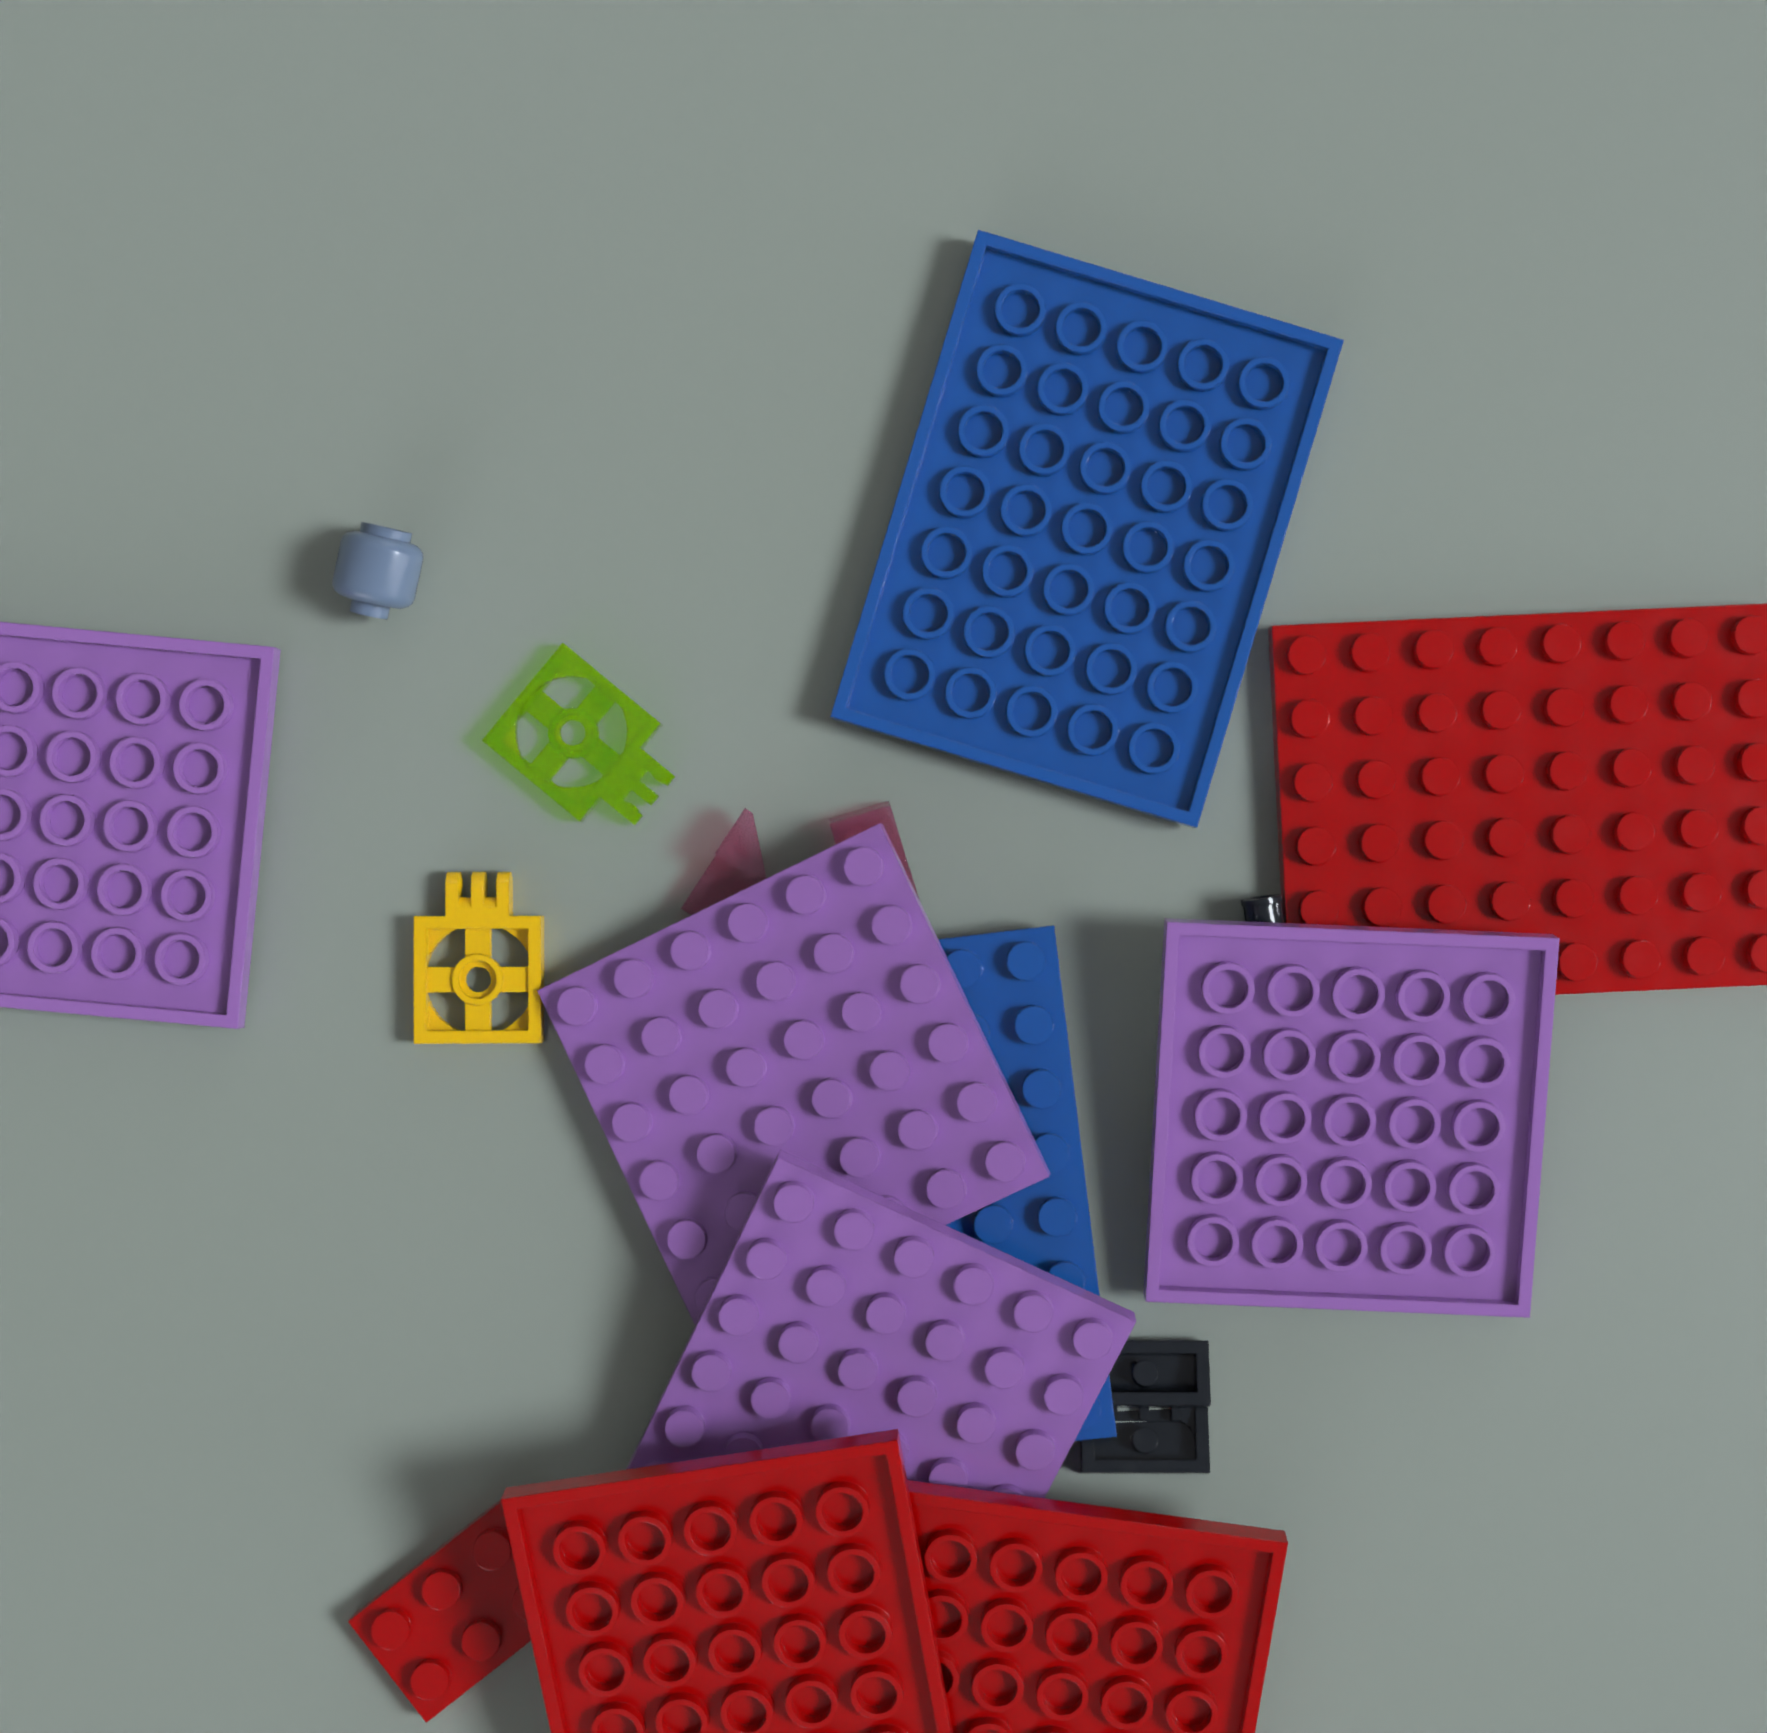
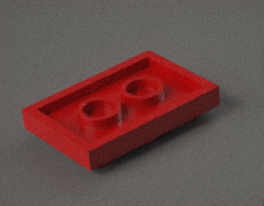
[348,1499,531,1723]

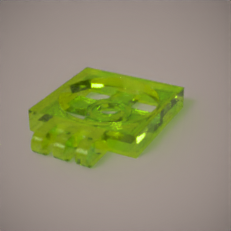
[482,643,675,825]

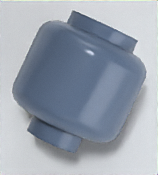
[332,522,424,620]

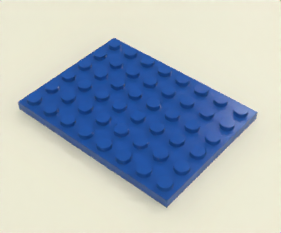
[830,230,1344,828]

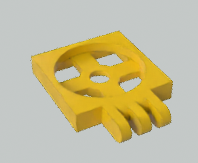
[414,872,544,1044]

